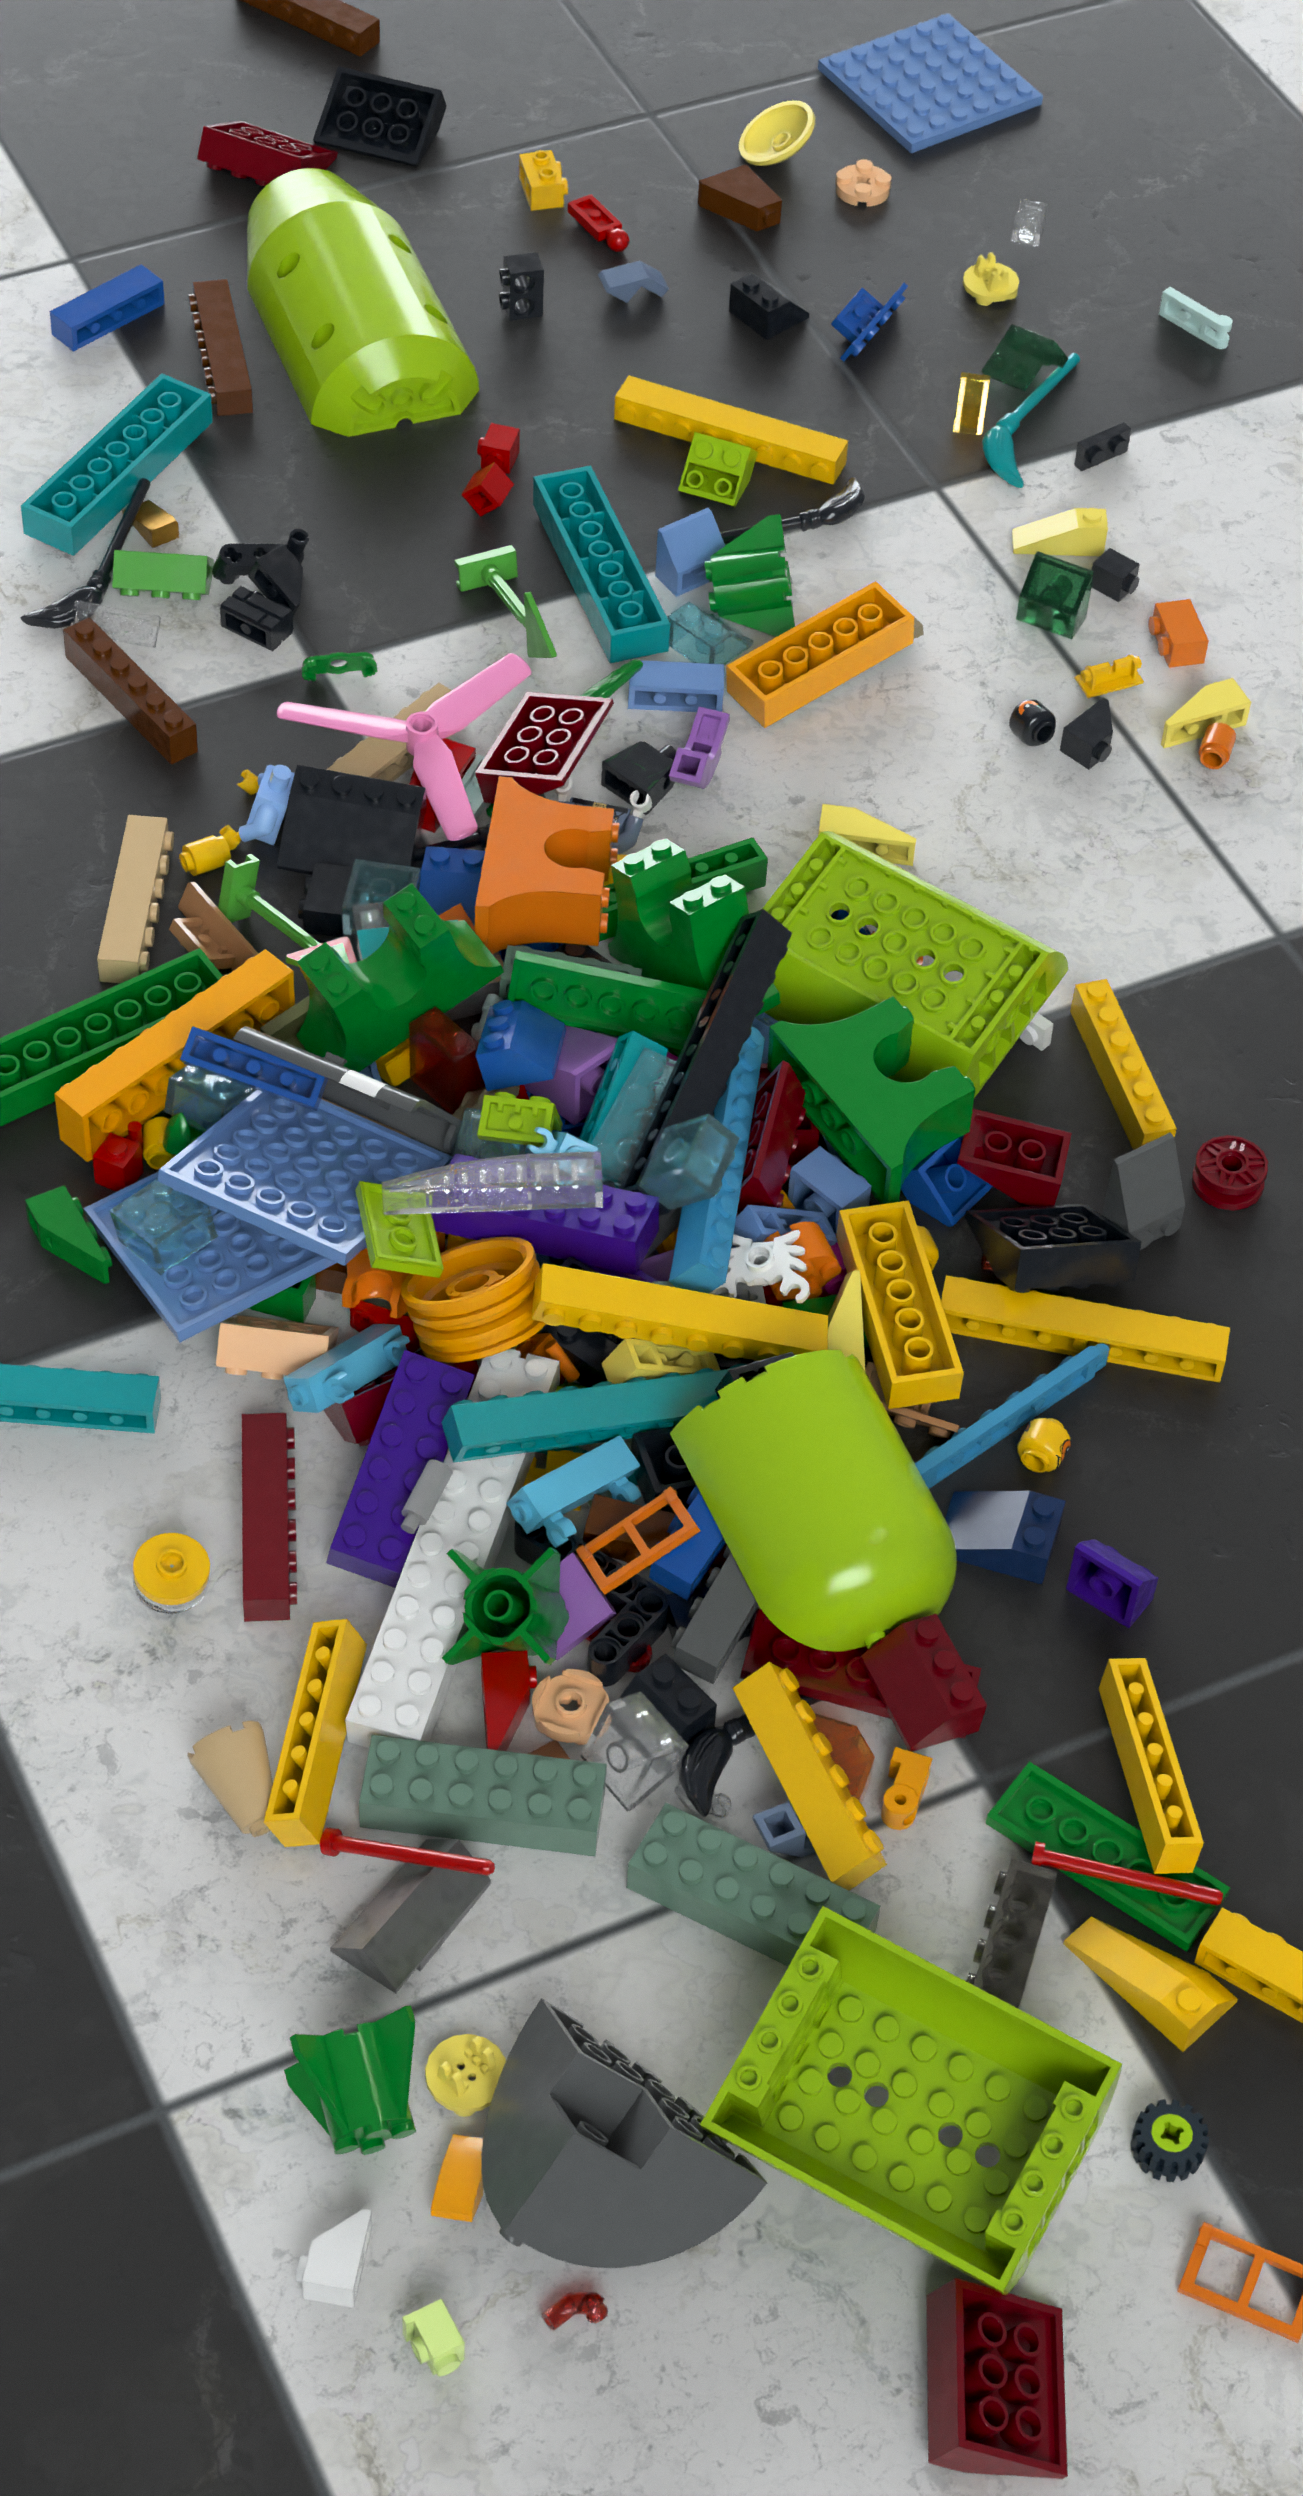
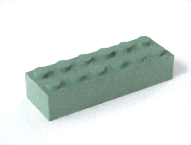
[359,1735,607,1857]
[626,1803,880,1967]

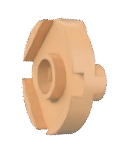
[836,159,892,207]
[532,1669,610,1745]

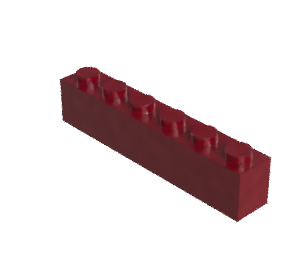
[242,1413,298,1622]

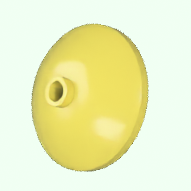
[739,100,815,166]

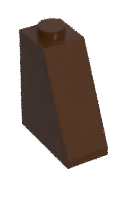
[698,164,782,231]

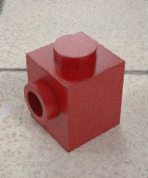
[477,423,520,474]
[461,462,514,517]

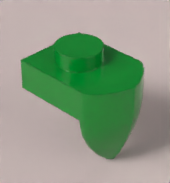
[162,1112,209,1155]

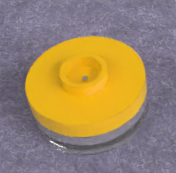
[132,1533,210,1614]

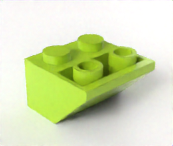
[678,432,758,507]

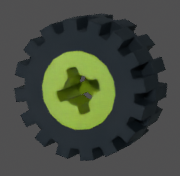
[1131,2099,1209,2182]

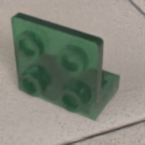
[981,324,1069,391]

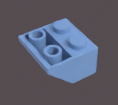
[655,508,725,597]

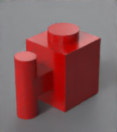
[92,1121,144,1192]

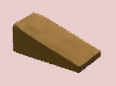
[122,500,179,548]

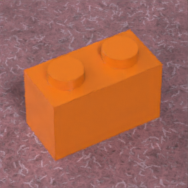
[1149,599,1209,668]

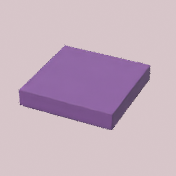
[556,1552,617,1661]

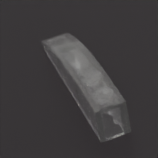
[382,1151,603,1215]

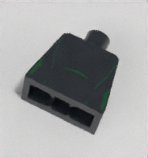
[601,741,677,815]

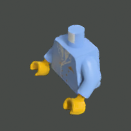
[219,765,295,850]

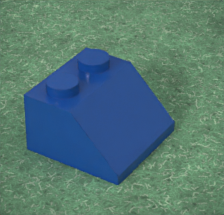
[901,1136,993,1227]

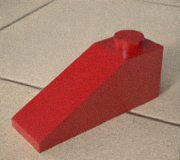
[481,1651,537,1751]

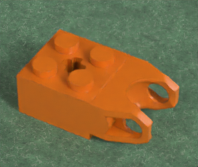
[342,1231,445,1318]

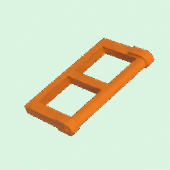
[575,1486,700,1595]
[1177,2222,1303,2343]

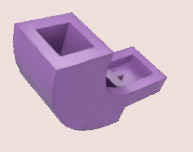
[669,706,730,789]

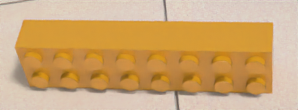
[54,949,295,1162]

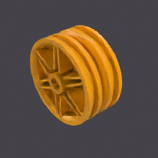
[401,1237,546,1363]

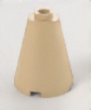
[187,1721,273,1837]

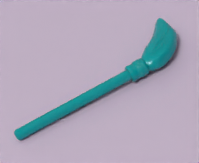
[982,353,1080,488]

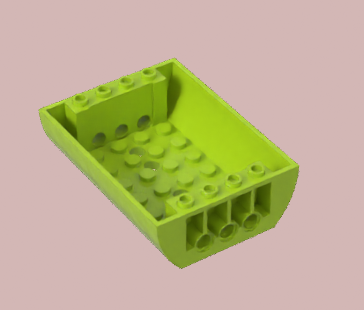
[762,831,1069,1098]
[700,1906,1122,2295]

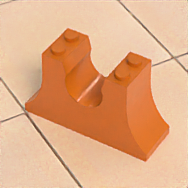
[474,776,620,954]

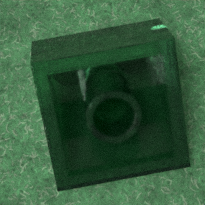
[1016,551,1094,640]

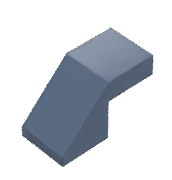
[598,261,669,303]
[752,1801,816,1857]

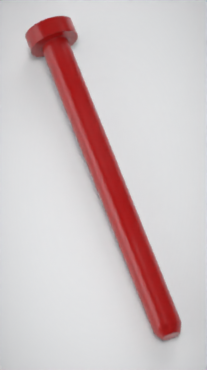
[320,1827,495,1876]
[1030,1841,1223,1905]

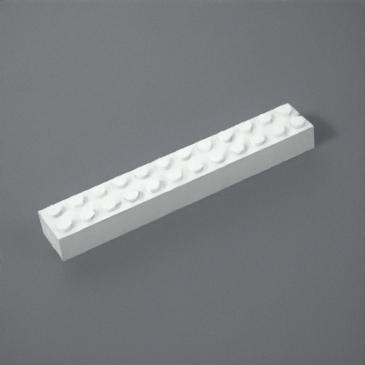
[345,1349,560,1748]

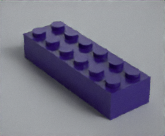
[430,1153,659,1275]
[326,1350,475,1588]

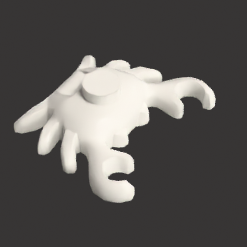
[709,1230,810,1303]

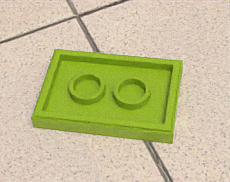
[355,1181,444,1278]

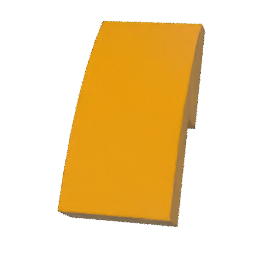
[431,2134,484,2222]

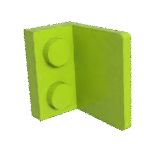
[477,1092,563,1147]

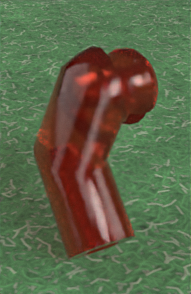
[541,2292,608,2331]

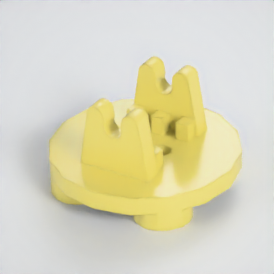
[963,252,1019,306]
[425,2034,506,2117]

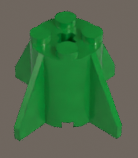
[705,514,795,637]
[442,1547,569,1665]
[284,2005,416,2155]

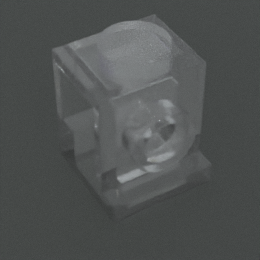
[1011,198,1048,246]

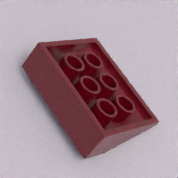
[197,121,338,186]
[475,692,614,804]
[926,2278,1068,2479]

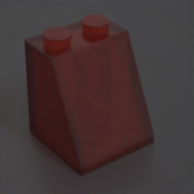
[409,1007,485,1115]

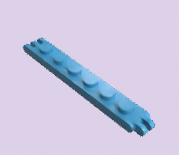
[915,1343,1110,1489]

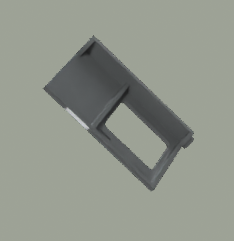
[234,1026,469,1156]

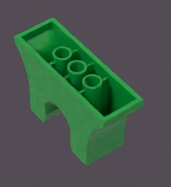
[608,838,781,1016]
[296,883,504,1072]
[767,996,975,1204]

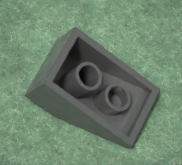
[1102,1133,1185,1250]

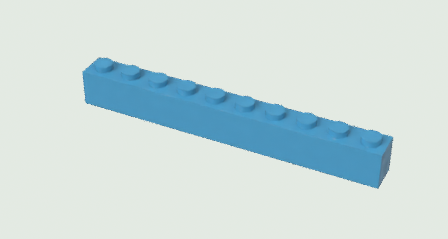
[669,1027,765,1293]

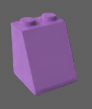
[524,1026,618,1125]

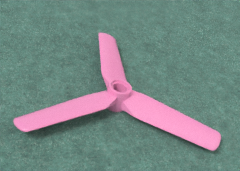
[276,653,532,841]

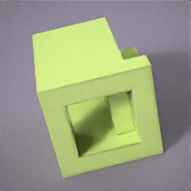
[402,2298,465,2376]

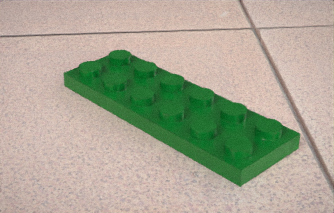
[507,951,708,1050]
[985,1761,1230,1952]

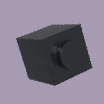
[1089,548,1140,602]

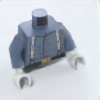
[554,777,652,854]

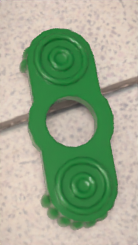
[302,652,377,682]

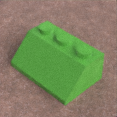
[112,550,214,600]

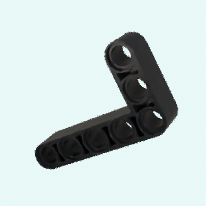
[514,1520,669,1687]

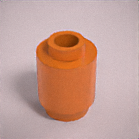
[1199,723,1236,769]

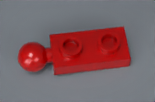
[567,194,629,252]

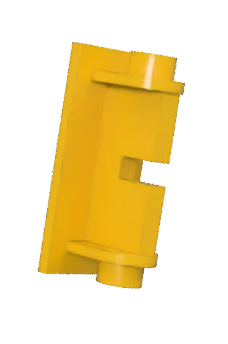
[1074,654,1144,698]

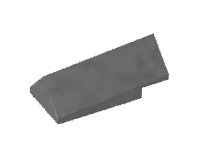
[330,1839,491,1994]

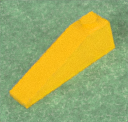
[1063,1916,1238,2052]

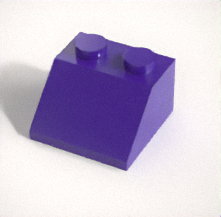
[1066,1539,1158,1629]

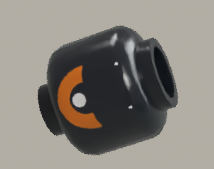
[1009,699,1056,746]

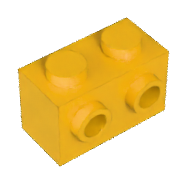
[519,150,568,211]

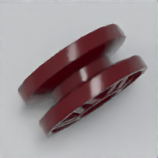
[1192,1135,1268,1210]

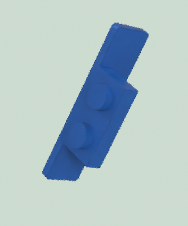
[831,282,908,362]

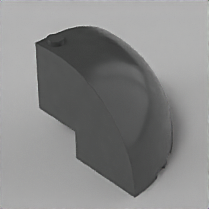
[481,1998,767,2268]

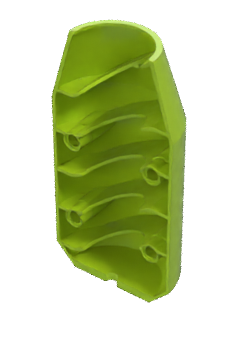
[247,168,479,437]

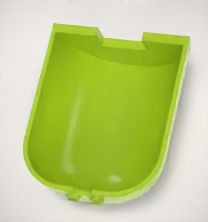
[670,1350,957,1652]

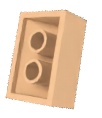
[216,1314,339,1380]

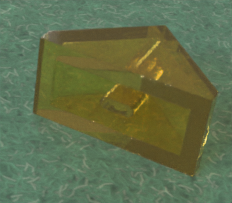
[953,372,990,436]

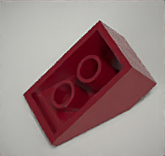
[957,1109,1072,1206]

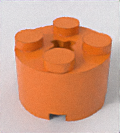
[763,1221,842,1301]

